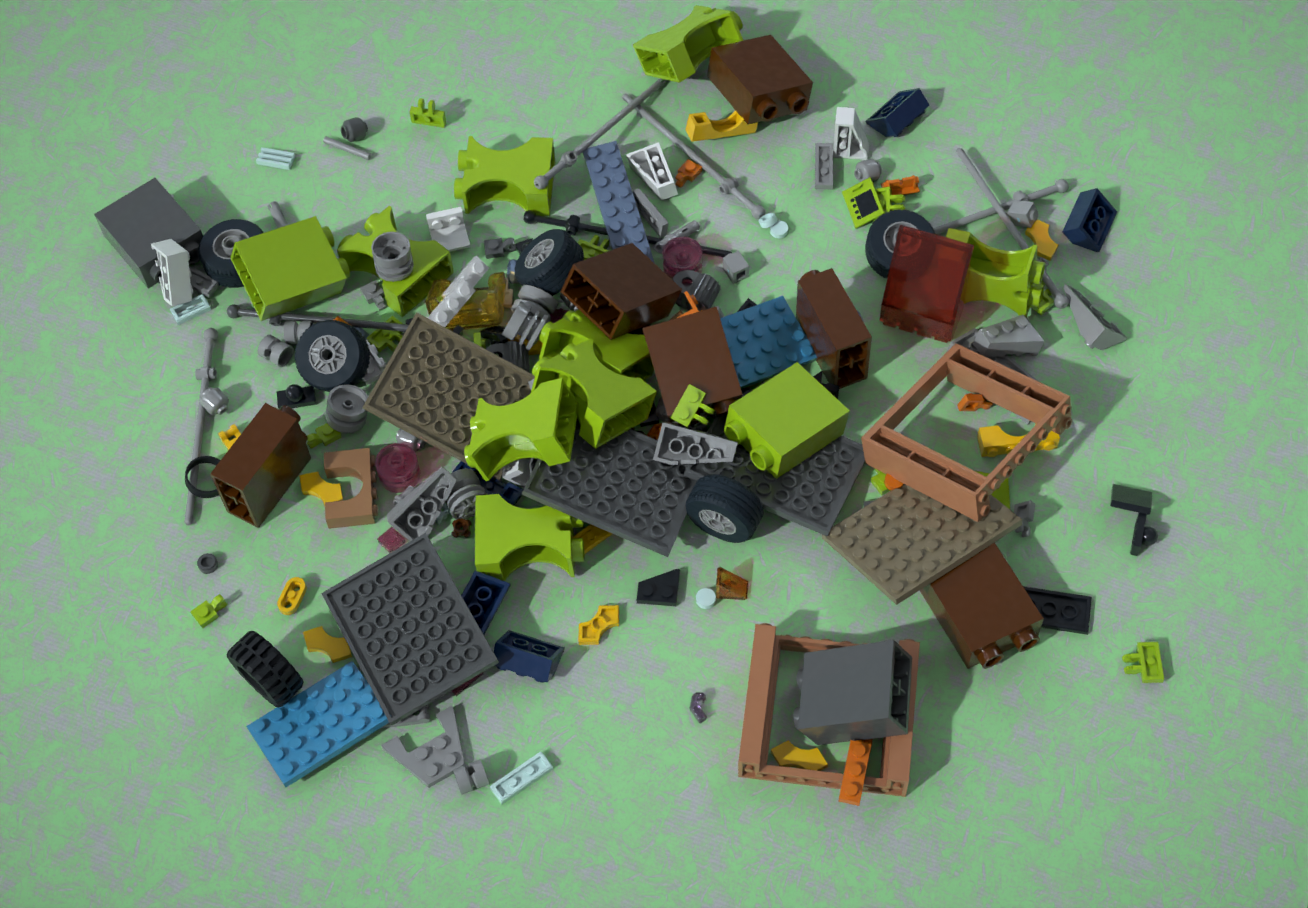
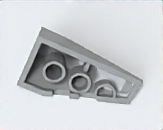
[1063,284,1127,350]
[653,421,738,465]
[387,466,457,541]

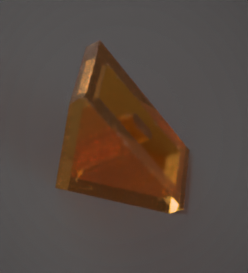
[716,567,748,600]

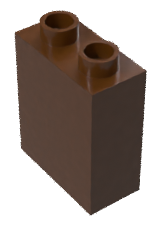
[707,35,813,125]
[561,243,682,340]
[796,268,872,389]
[642,306,743,426]
[210,403,311,528]
[920,543,1044,669]

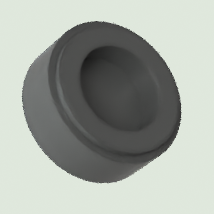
[197,553,218,574]

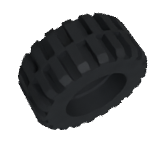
[227,631,304,707]

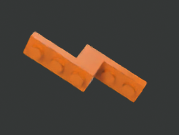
[838,739,873,806]

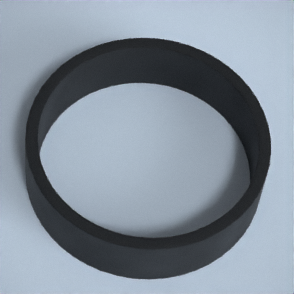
[185,456,221,498]

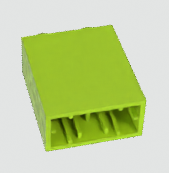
[230,216,350,321]
[724,362,850,479]

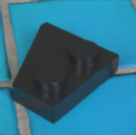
[636,569,680,607]

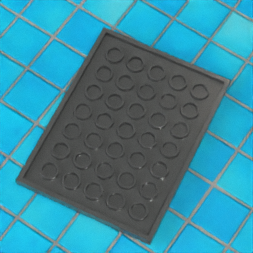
[684,394,865,536]
[522,418,697,557]
[321,533,499,725]

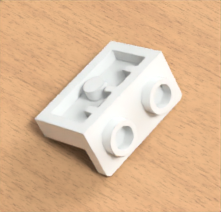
[362,340,386,385]

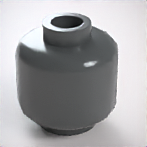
[341,117,368,142]

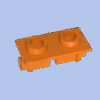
[881,175,920,195]

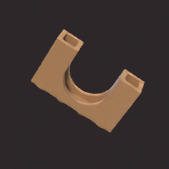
[324,448,378,529]

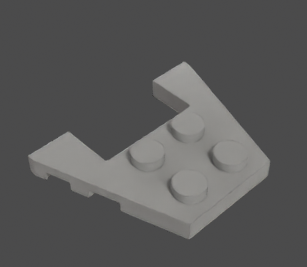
[381,706,465,788]

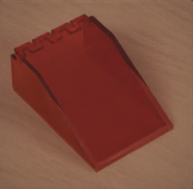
[880,225,974,343]

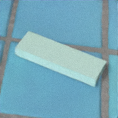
[490,751,553,804]

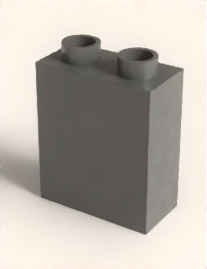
[94,178,203,289]
[793,640,912,745]

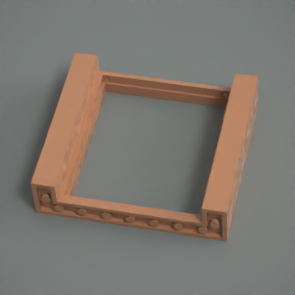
[861,343,1072,522]
[738,623,920,797]

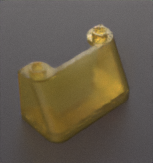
[425,272,506,331]

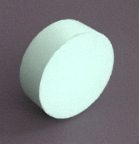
[759,213,777,228]
[770,220,788,239]
[696,588,716,609]

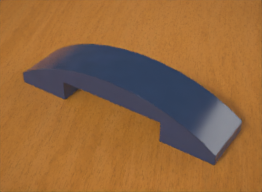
[452,461,523,506]

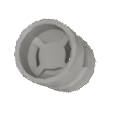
[284,321,313,345]
[258,335,293,367]
[453,759,489,795]

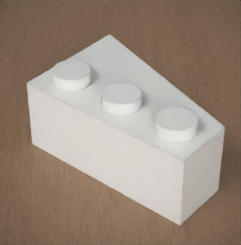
[833,107,869,160]
[626,142,678,200]
[151,239,193,306]

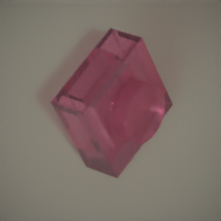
[377,527,405,553]

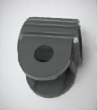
[673,270,721,311]
[486,341,530,373]

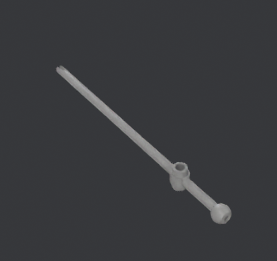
[534,78,666,190]
[623,94,765,219]
[956,148,1069,309]
[933,179,1069,235]
[184,328,218,525]

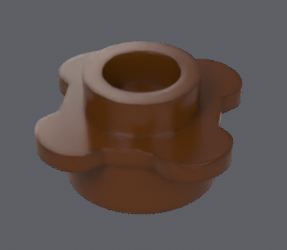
[452,519,472,538]

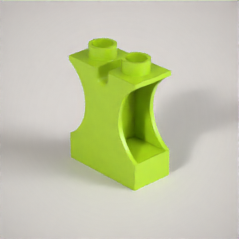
[633,5,744,83]
[454,136,556,216]
[337,206,454,318]
[939,228,1045,318]
[539,309,654,381]
[530,338,657,449]
[464,378,579,481]
[475,494,585,581]

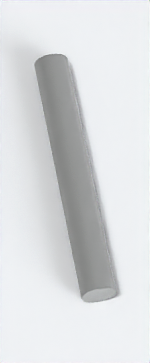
[323,136,371,160]

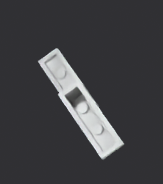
[427,256,489,327]

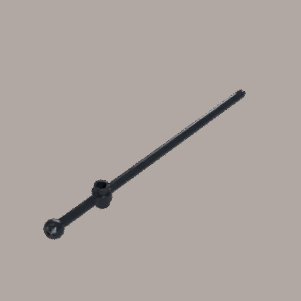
[523,210,732,257]

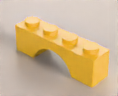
[685,110,758,142]
[977,423,1060,457]

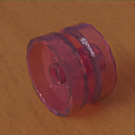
[662,237,703,283]
[375,443,421,493]

